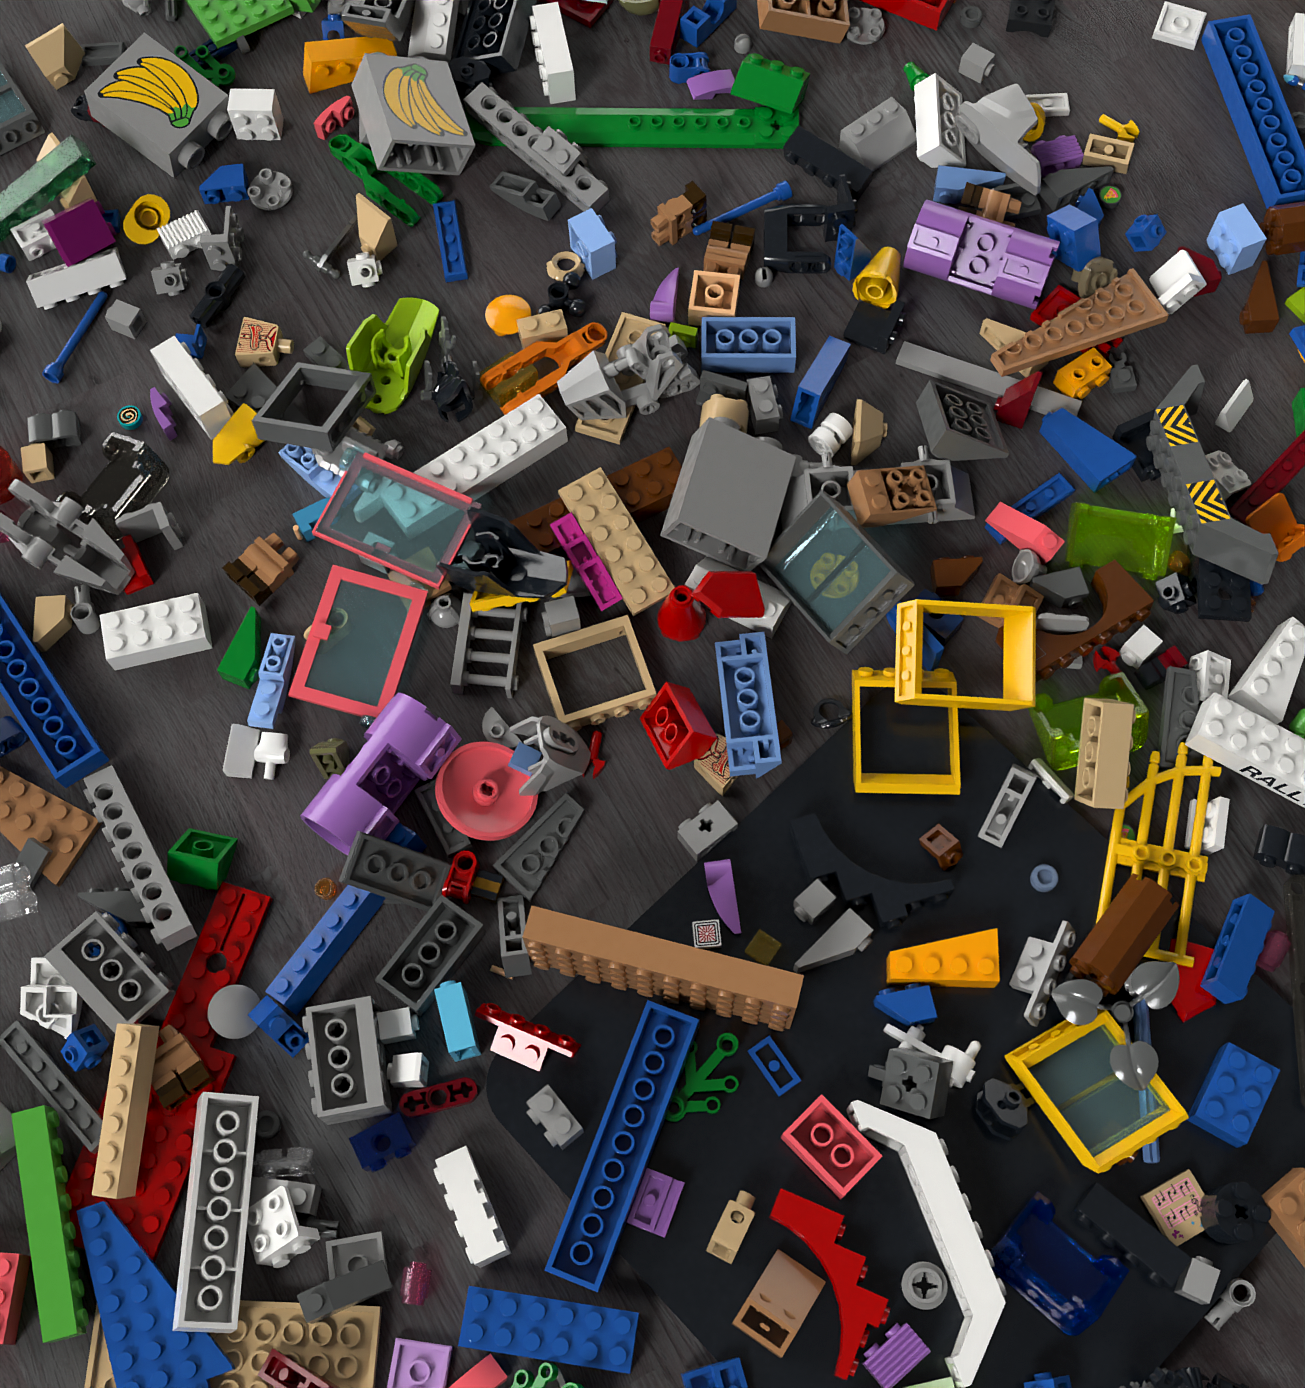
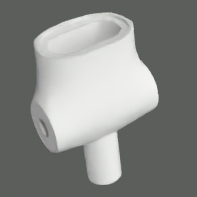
[254,732,290,780]

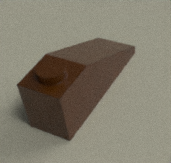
[1239,260,1280,334]

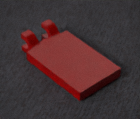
[1030,285,1123,360]

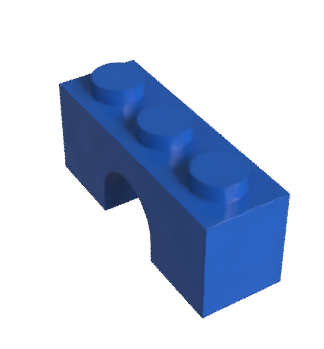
[680,0,737,48]

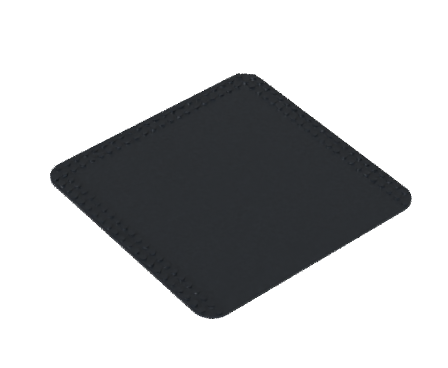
[486,687,1305,1388]

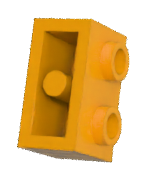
[1053,347,1112,399]

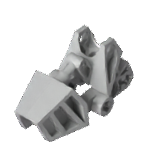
[557,324,700,420]
[0,479,135,595]

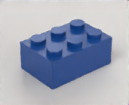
[1186,1042,1280,1148]

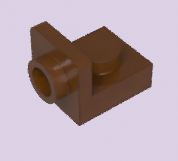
[919,824,963,871]

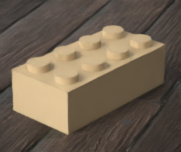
[1074,697,1136,809]

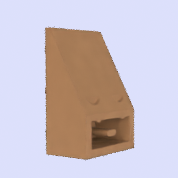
[847,465,937,528]
[732,1249,826,1358]

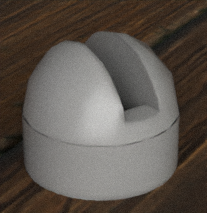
[734,34,752,54]
[755,267,773,288]

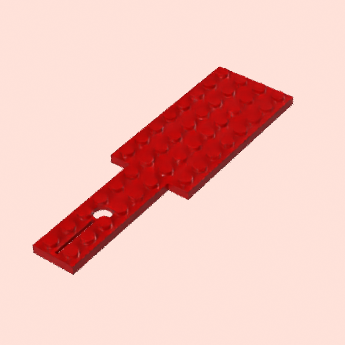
[66,881,273,1263]

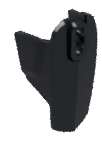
[436,506,568,599]

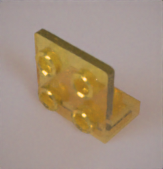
[479,352,539,408]

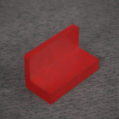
[120,534,154,595]

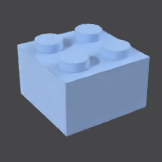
[1207,203,1267,275]
[568,208,617,280]

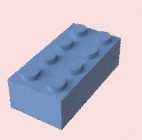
[701,317,796,373]

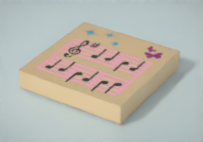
[1140,1169,1204,1246]

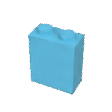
[434,980,481,1062]

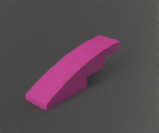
[550,512,623,611]

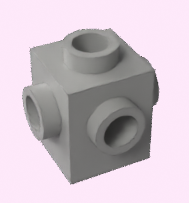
[151,261,189,296]

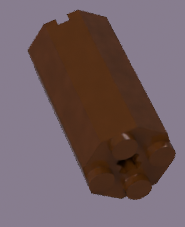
[1259,201,1305,255]
[1069,873,1179,997]

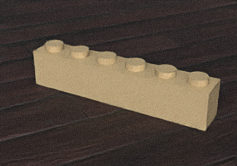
[92,1023,159,1199]

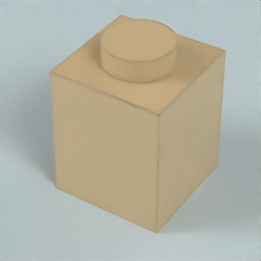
[21,443,55,483]

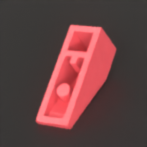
[985,502,1065,565]

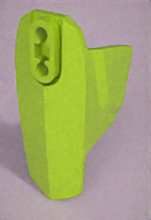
[346,297,439,414]

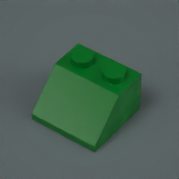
[167,828,238,890]

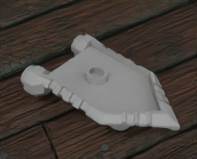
[311,426,404,494]

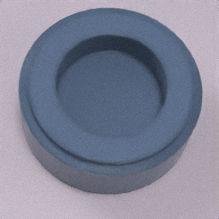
[1030,864,1058,892]

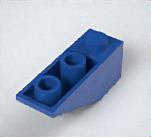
[834,224,871,281]

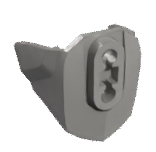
[510,716,591,796]

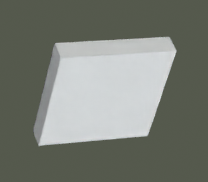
[1152,1,1207,50]

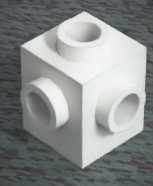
[347,252,383,287]

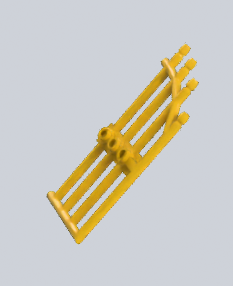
[1096,742,1221,967]

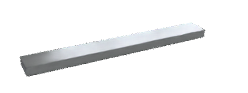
[895,341,1082,417]

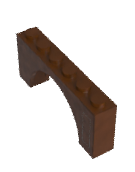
[995,560,1154,683]

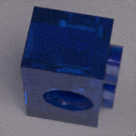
[349,1112,416,1173]

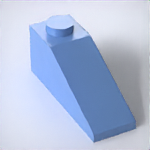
[933,165,1006,204]

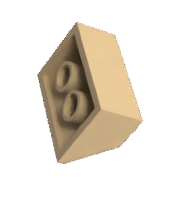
[37,132,97,209]

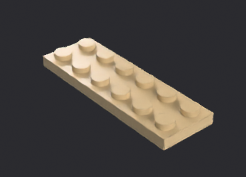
[575,312,666,445]
[558,467,675,616]

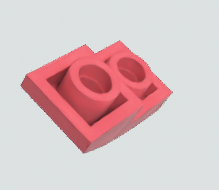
[314,96,355,140]
[449,1353,508,1388]

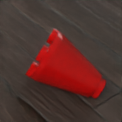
[657,585,706,642]

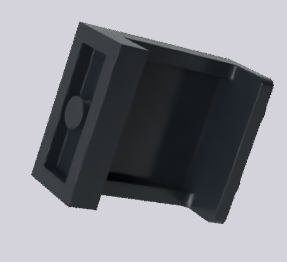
[1112,409,1161,482]

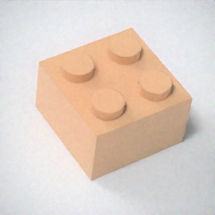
[688,270,740,326]

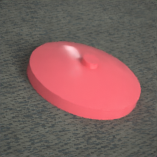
[435,742,538,841]

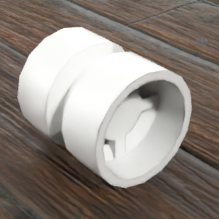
[808,413,853,458]

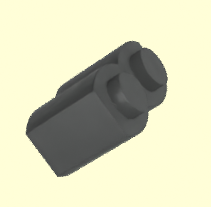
[28,409,82,450]

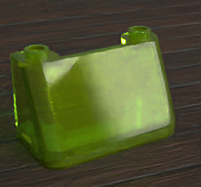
[1064,502,1176,580]
[1028,672,1149,771]

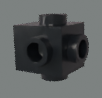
[1155,572,1197,614]

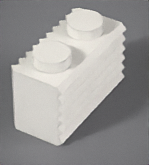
[157,210,211,260]

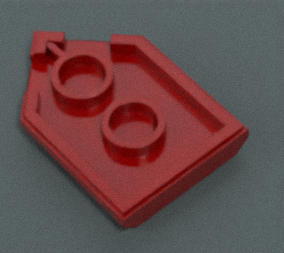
[690,571,765,618]
[1169,939,1217,1022]

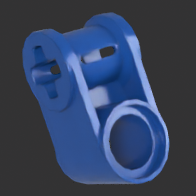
[669,52,711,84]

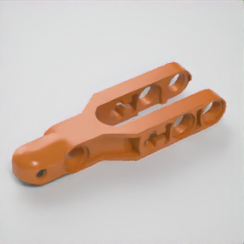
[480,322,607,415]

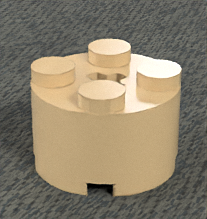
[699,394,749,434]

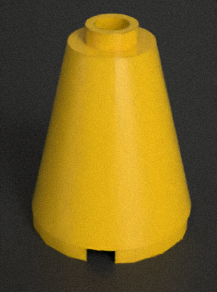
[852,247,901,309]

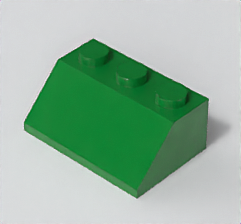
[730,53,810,114]

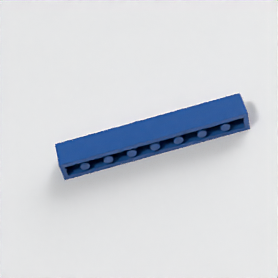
[265,822,427,1016]

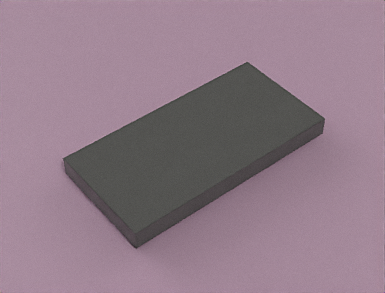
[339,830,452,912]

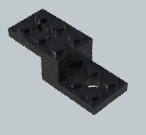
[1187,519,1252,622]

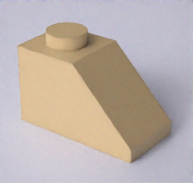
[33,595,74,652]

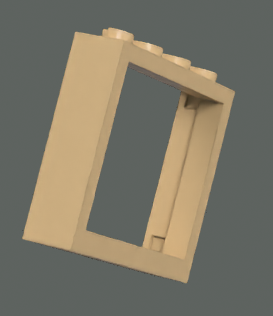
[533,615,656,731]

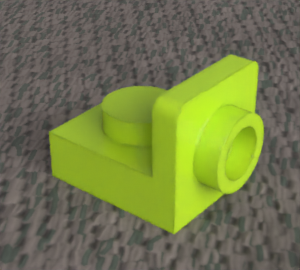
[668,322,698,348]

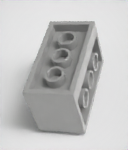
[44,911,174,1034]
[302,996,393,1125]

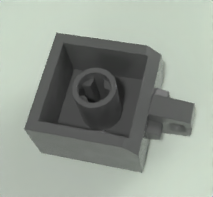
[868,1048,953,1119]

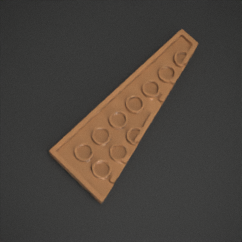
[990,268,1169,377]
[0,766,103,887]

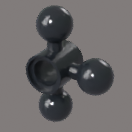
[536,272,587,317]

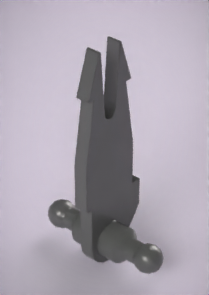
[303,214,358,279]

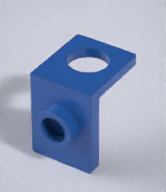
[321,13,345,40]
[175,324,207,359]

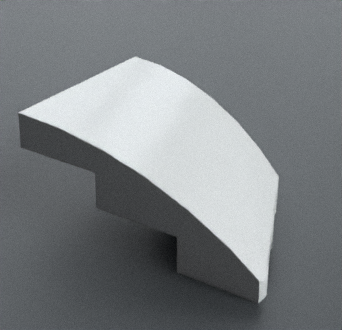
[20,957,83,1039]

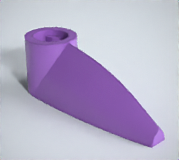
[650,268,679,323]
[704,859,741,934]

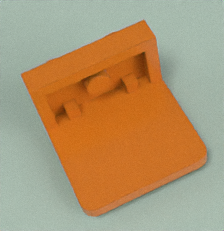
[1246,493,1305,562]

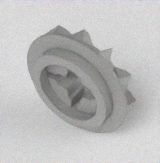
[901,1262,948,1310]

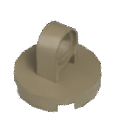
[1071,257,1118,299]

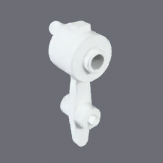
[883,1024,981,1088]

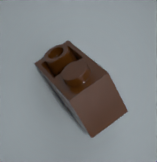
[930,555,983,597]

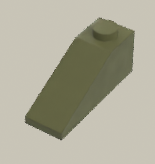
[310,738,350,779]

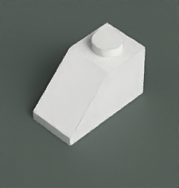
[387,1052,429,1089]

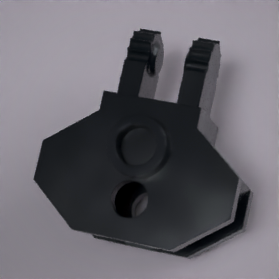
[448,56,493,106]
[975,1078,1038,1141]

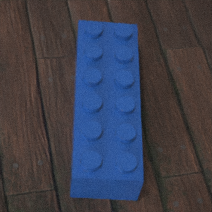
[458,1286,639,1374]

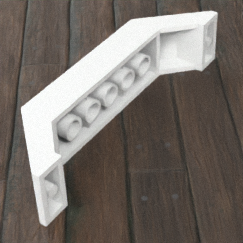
[846,1100,1006,1388]

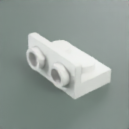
[10,209,56,261]
[1189,650,1231,702]
[1184,796,1230,855]

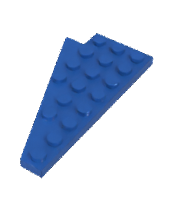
[76,1201,235,1388]

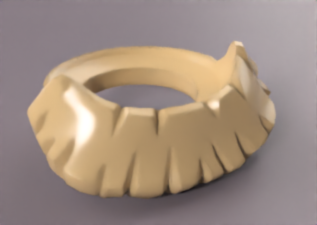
[547,251,585,281]

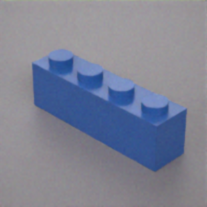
[1200,893,1275,1004]

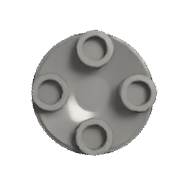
[845,7,885,45]
[248,168,293,210]
[207,985,260,1039]

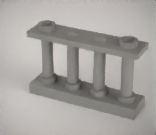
[450,593,528,699]

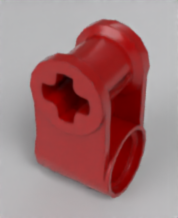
[442,850,480,904]

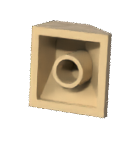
[25,23,85,90]
[356,193,398,261]
[851,399,887,465]

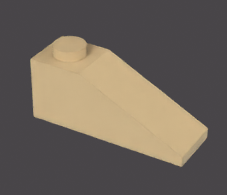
[979,318,1049,378]

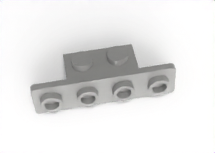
[1009,920,1076,1027]

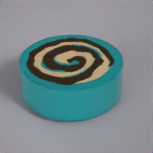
[117,405,143,430]

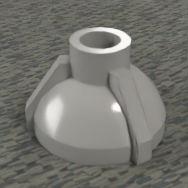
[122,0,152,17]
[1012,549,1047,584]
[427,592,462,628]

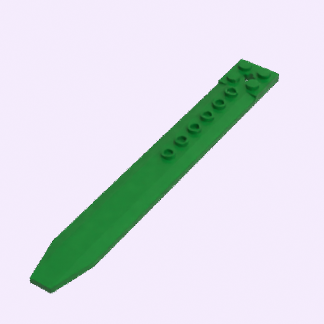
[464,107,799,149]

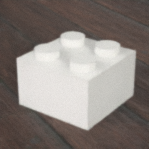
[227,89,284,141]

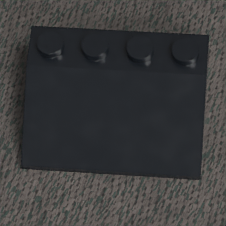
[452,0,536,74]

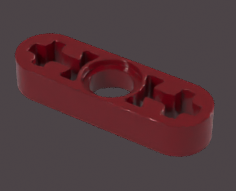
[399,1077,479,1118]

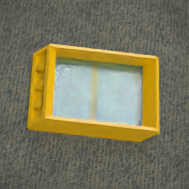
[1005,1009,1189,1174]

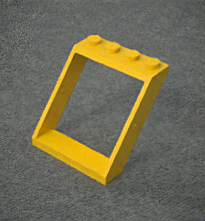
[895,599,1036,711]
[852,667,961,795]

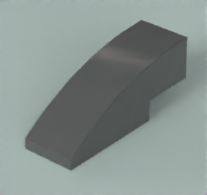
[489,171,561,221]

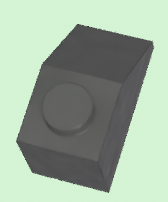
[1029,567,1089,609]

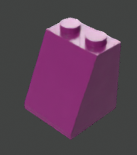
[42,198,117,267]

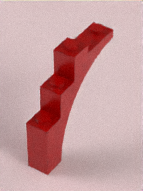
[769,1188,891,1380]

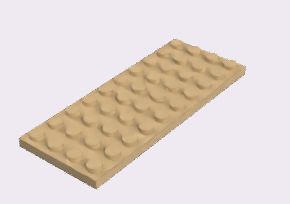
[84,1300,382,1388]

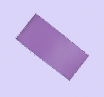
[687,69,735,100]
[150,387,177,441]

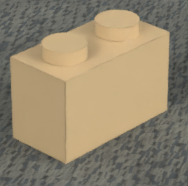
[1083,134,1135,174]
[517,309,568,349]

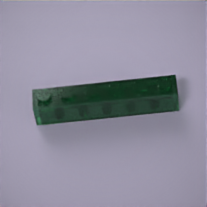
[0,134,96,242]

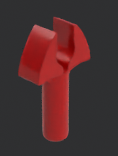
[1093,646,1131,689]
[582,731,606,779]

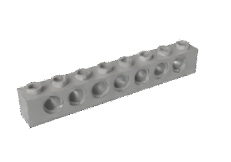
[463,83,610,213]
[83,765,197,951]

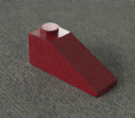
[993,371,1042,429]
[257,1348,339,1388]

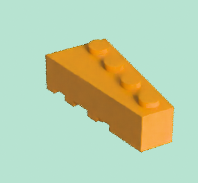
[303,36,397,94]
[886,928,1000,988]

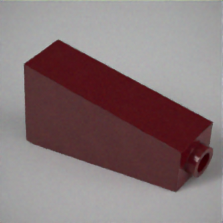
[650,0,689,65]

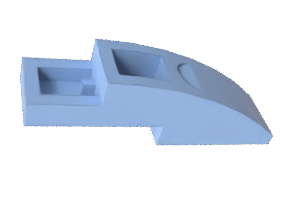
[278,444,362,509]
[247,633,296,729]

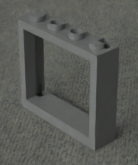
[252,362,376,452]

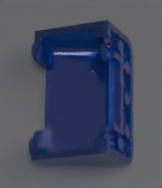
[989,1191,1130,1336]

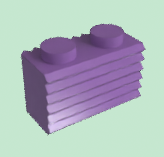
[1031,135,1084,178]
[862,1323,931,1388]

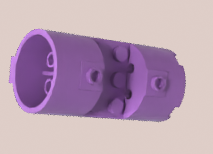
[903,200,1060,310]
[300,693,462,856]

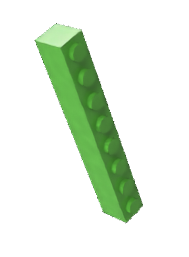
[11,1105,89,1343]

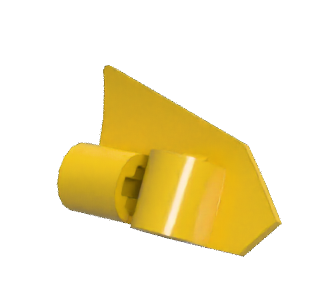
[213,403,266,465]

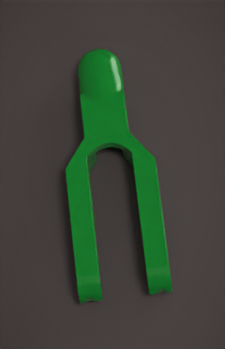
[328,134,444,227]

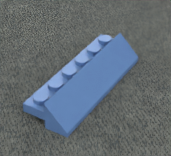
[715,632,782,779]

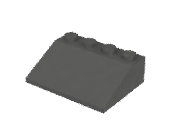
[916,380,1009,461]

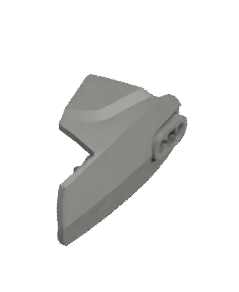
[955,84,1041,196]

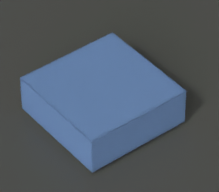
[508,742,542,777]

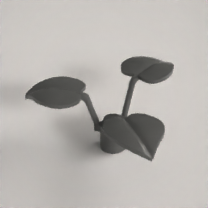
[1052,961,1179,1091]

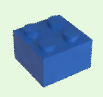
[1047,204,1101,272]

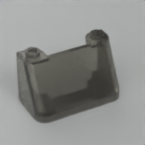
[55,432,170,541]

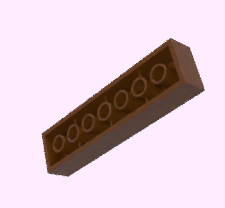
[509,446,682,558]

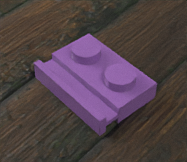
[627,1168,685,1238]

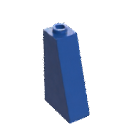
[790,336,851,429]
[1039,408,1136,493]

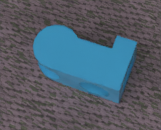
[293,498,341,542]

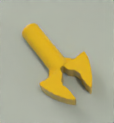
[1099,114,1139,143]

